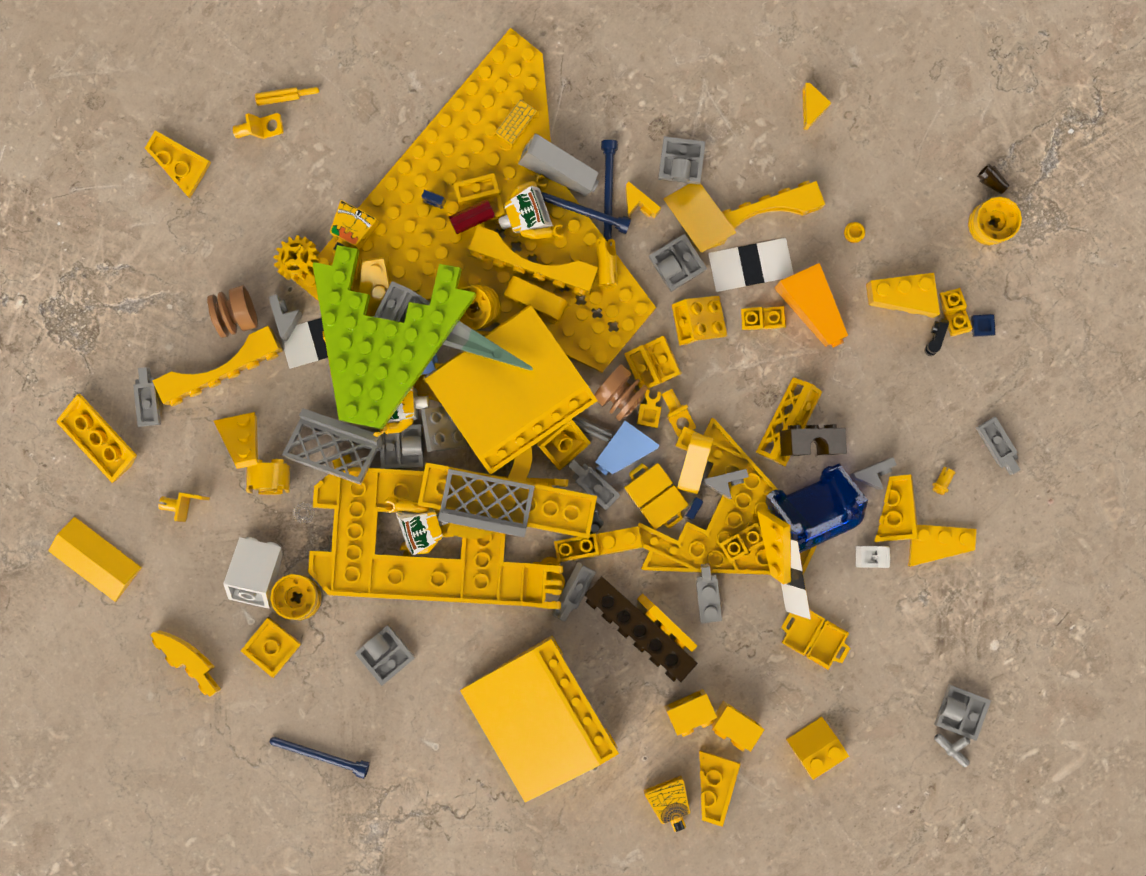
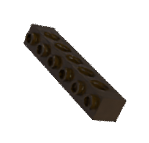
[585,576,698,682]

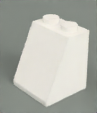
[223,537,283,609]

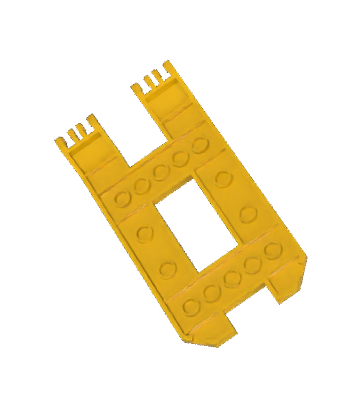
[308,466,569,609]

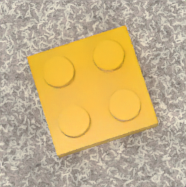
[241,617,302,678]

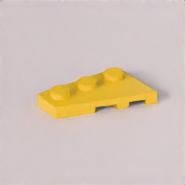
[359,257,390,317]
[699,750,741,827]

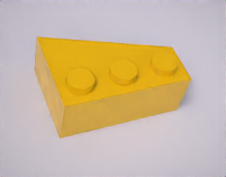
[866,273,940,318]

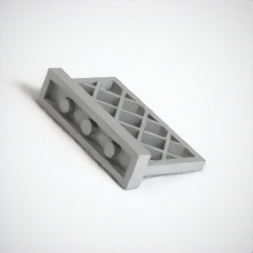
[282,408,383,485]
[438,469,535,538]

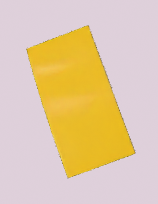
[939,288,973,337]
[741,306,786,330]
[720,522,764,562]

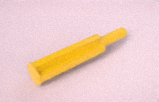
[255,87,319,106]

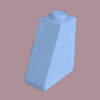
[595,421,660,475]

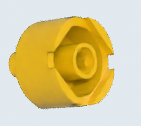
[246,459,290,495]

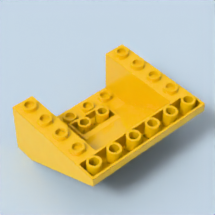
[424,305,598,475]
[460,635,619,802]

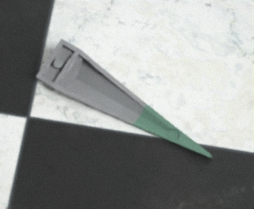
[374,281,533,370]

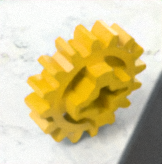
[273,235,320,282]

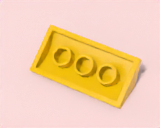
[56,393,137,483]
[48,517,142,602]

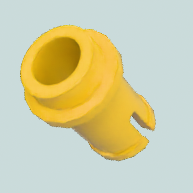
[932,467,956,495]

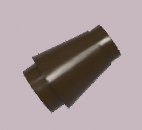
[977,164,1010,194]

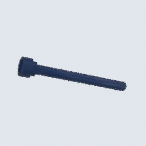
[601,140,618,242]
[541,192,631,234]
[269,737,370,779]

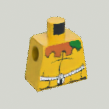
[330,200,379,251]

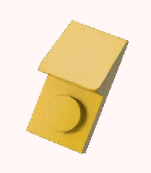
[625,181,661,218]

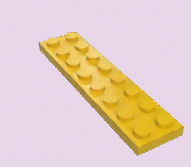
[417,462,597,539]

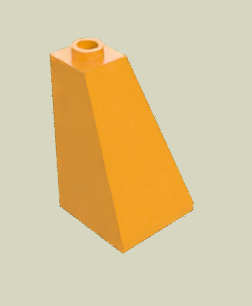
[774,263,848,348]

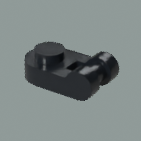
[924,318,949,356]

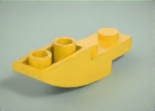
[554,526,643,563]
[150,630,221,697]

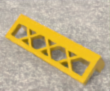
[756,377,822,467]

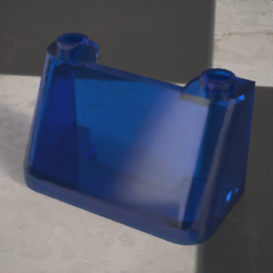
[766,463,868,553]

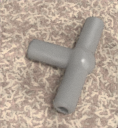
[934,733,970,767]

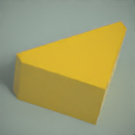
[802,83,831,130]

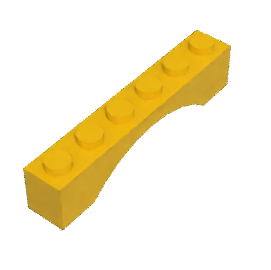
[707,180,825,250]
[469,225,598,296]
[152,326,283,406]

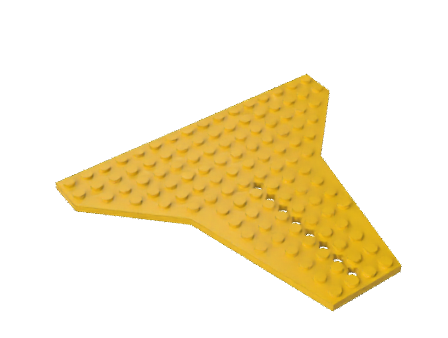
[296,28,656,373]

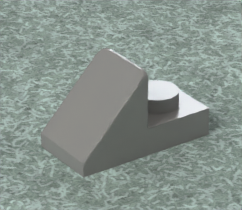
[269,294,302,341]
[850,457,897,490]
[703,469,748,499]

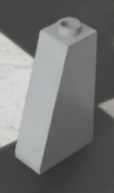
[518,134,599,196]

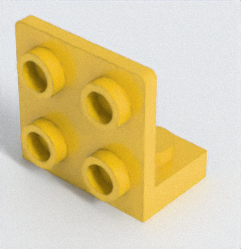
[672,296,727,346]

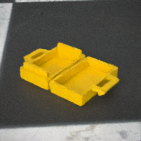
[624,463,689,530]
[781,610,851,670]

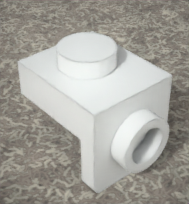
[856,546,890,568]

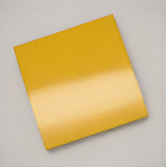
[453,173,505,224]
[624,336,682,390]

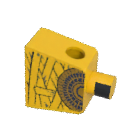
[644,775,690,832]

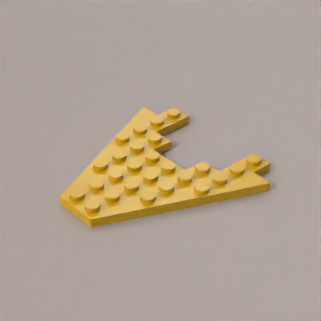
[637,418,821,575]

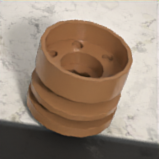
[207,285,258,338]
[594,364,648,421]

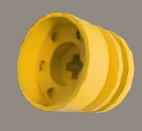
[968,197,1022,246]
[459,284,501,330]
[270,574,322,620]

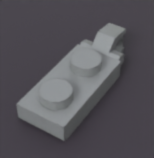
[133,367,161,427]
[976,416,1021,475]
[568,460,620,510]
[552,562,596,622]
[696,563,722,623]

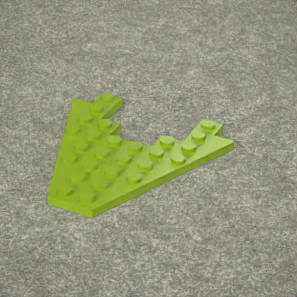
[313,245,476,429]

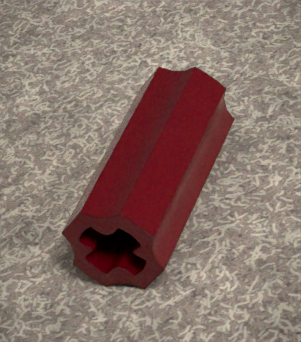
[449,199,495,234]

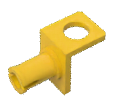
[233,113,284,139]
[661,389,696,437]
[158,492,210,522]

